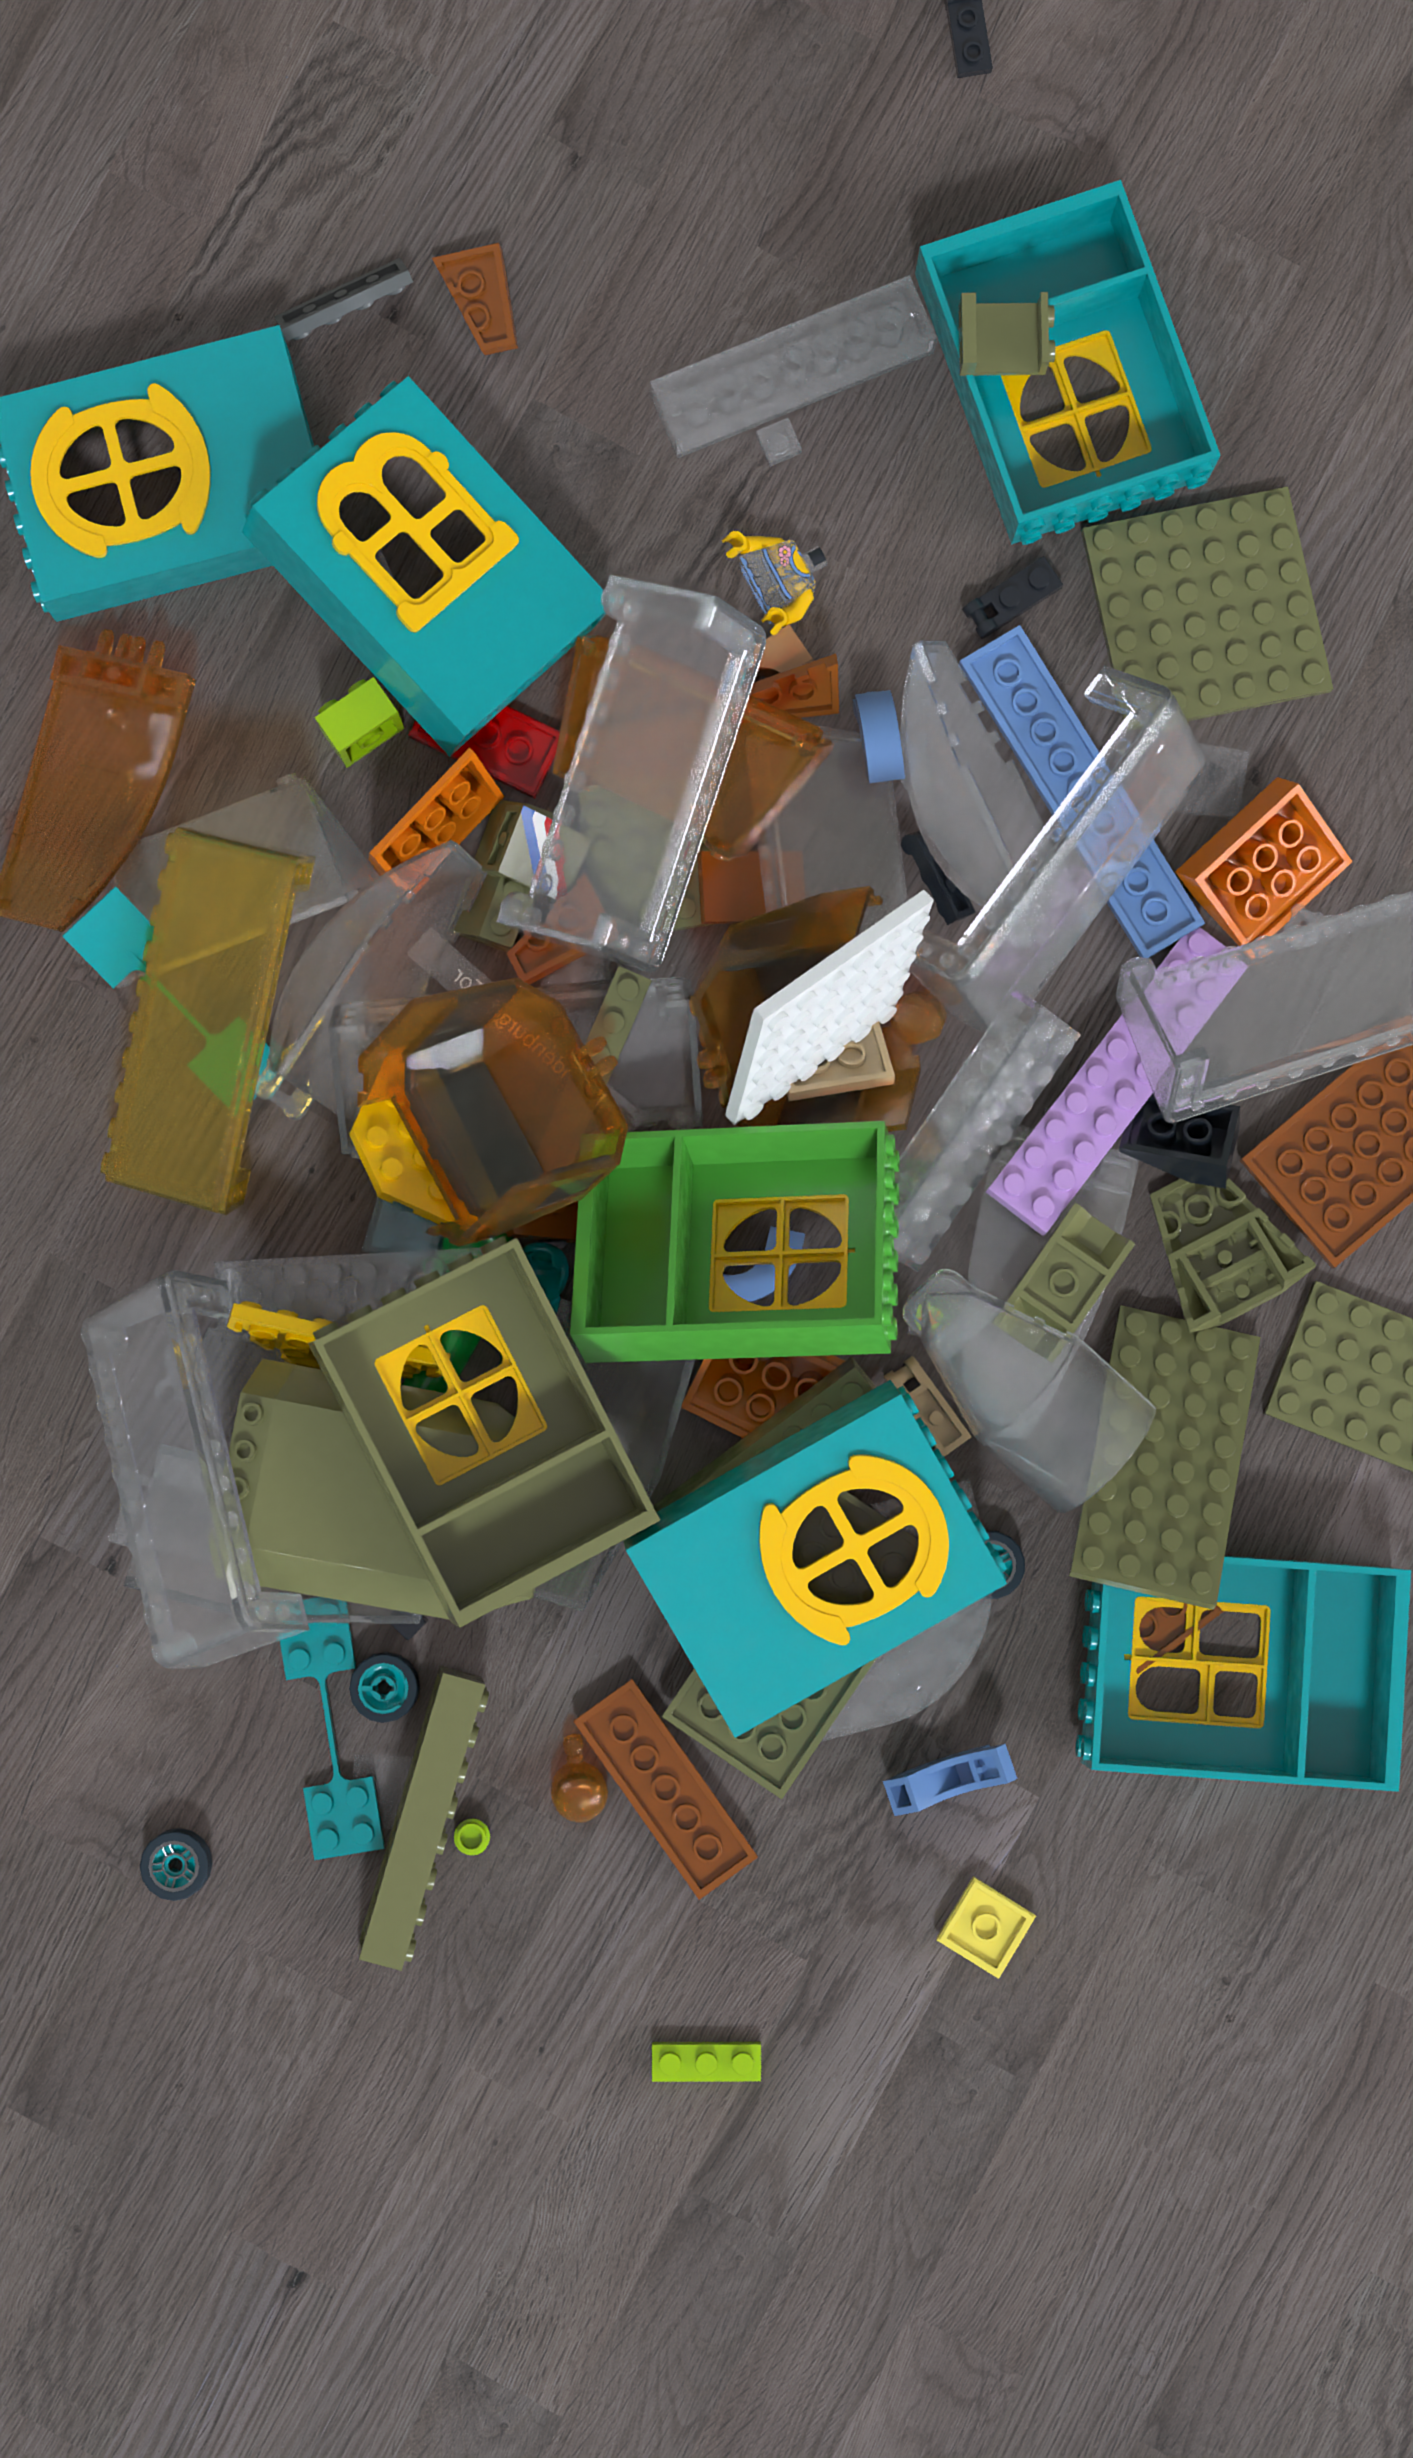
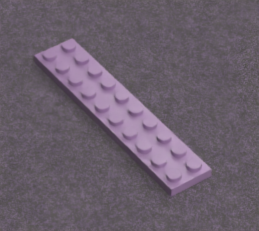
[986,927,1249,1236]

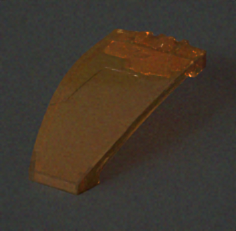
[0,629,196,932]

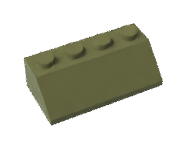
[448,800,563,952]

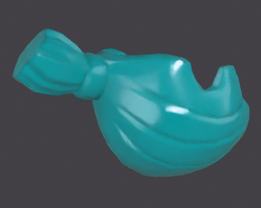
[522,1242,569,1321]

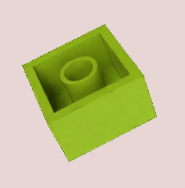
[314,677,405,768]

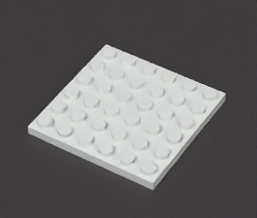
[725,890,934,1125]

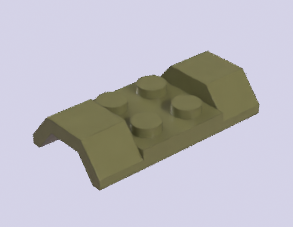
[992,1202,1135,1364]

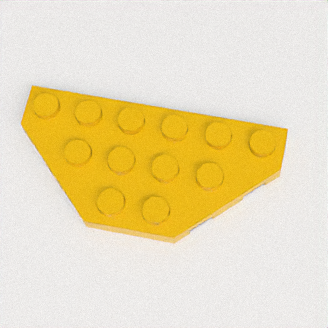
[349,1037,508,1240]
[227,1301,451,1378]

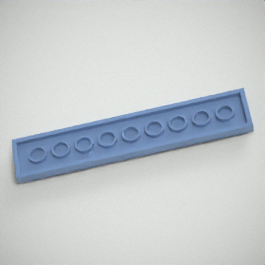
[959,625,1205,961]

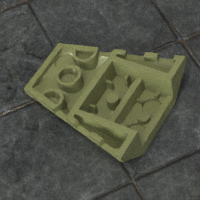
[1150,1178,1316,1333]

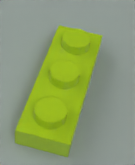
[652,2042,761,2082]

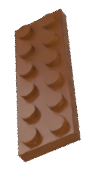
[573,1678,758,1900]

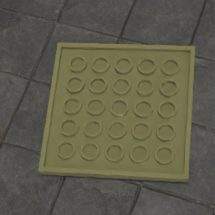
[1081,487,1333,734]

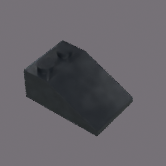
[1119,1092,1240,1189]

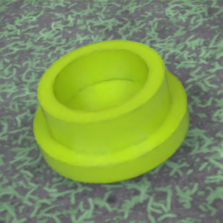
[454,1818,490,1855]

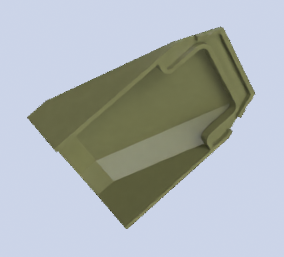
[211,1359,535,1619]

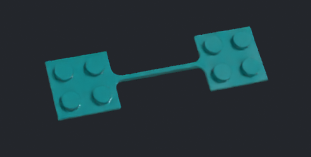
[62,886,288,1115]
[275,1599,385,1860]

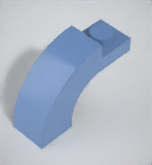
[852,690,905,783]

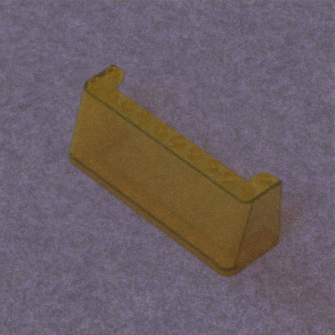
[100,827,316,1215]

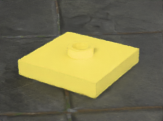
[936,1876,1036,1979]

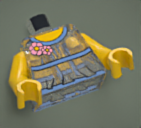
[722,531,828,635]

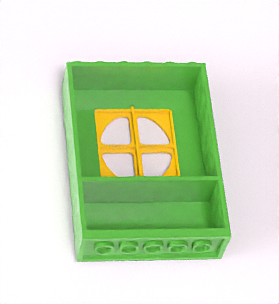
[570,1121,900,1363]

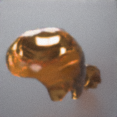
[890,969,950,1044]
[551,1734,608,1823]

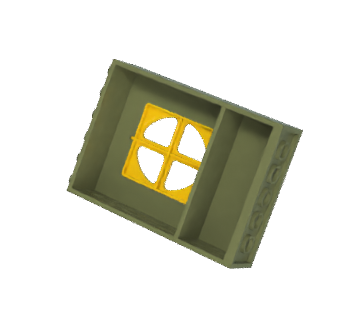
[308,1236,660,1628]

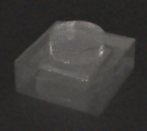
[756,418,802,467]

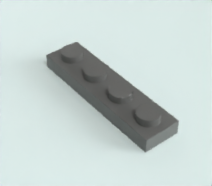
[274,258,413,341]

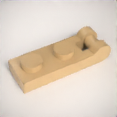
[883,1356,972,1457]

